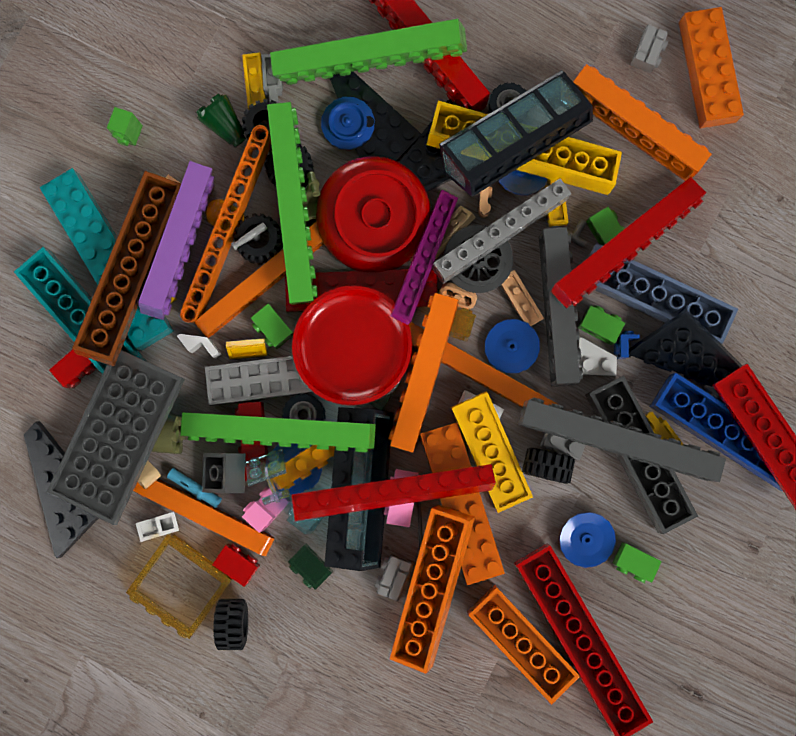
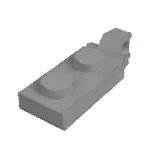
[261,54,283,103]

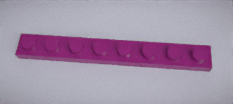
[391,190,458,325]

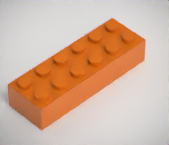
[679,7,744,129]
[467,585,580,705]

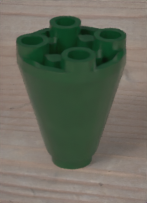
[196,93,246,148]

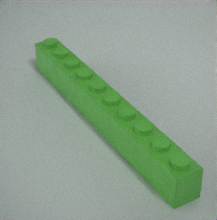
[180,412,376,452]

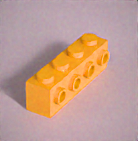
[268,445,335,491]

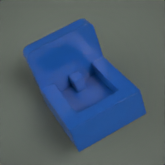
[614,331,640,359]

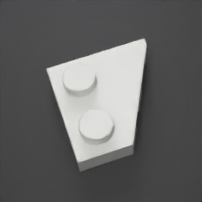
[578,337,617,377]

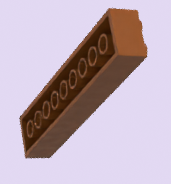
[72,171,181,366]

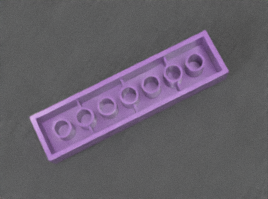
[138,161,215,320]

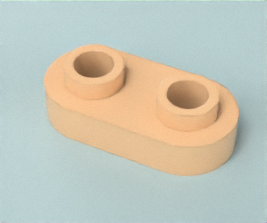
[439,282,477,309]

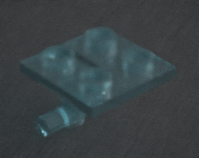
[246,449,291,506]

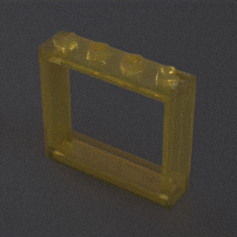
[126,533,233,639]

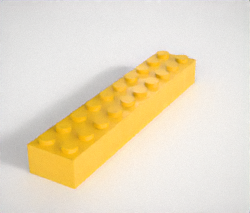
[426,100,622,195]

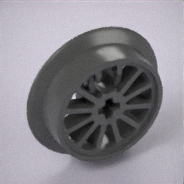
[444,225,513,293]

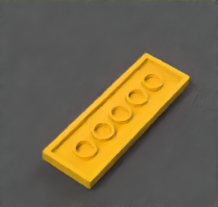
[451,391,533,513]

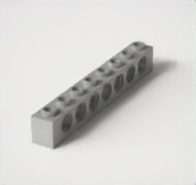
[432,178,572,284]

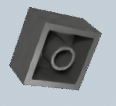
[202,453,246,494]

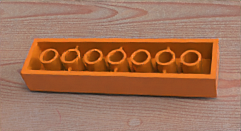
[567,64,712,181]
[389,293,460,453]
[420,422,505,585]
[390,505,475,674]

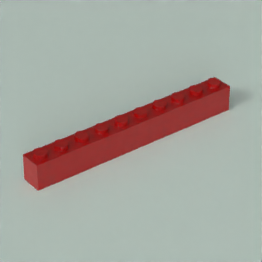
[551,177,707,309]
[291,464,496,521]

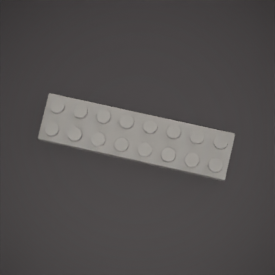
[205,356,313,406]

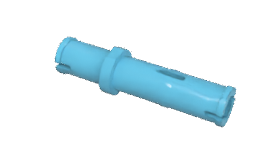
[167,468,222,509]

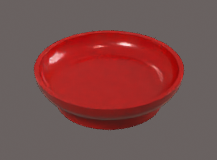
[316,156,431,272]
[292,286,412,405]

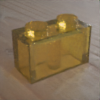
[449,308,476,342]

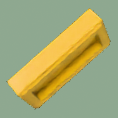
[226,339,267,359]

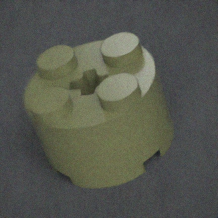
[152,414,187,454]

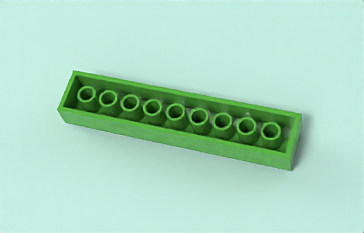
[270,19,467,85]
[267,102,318,305]

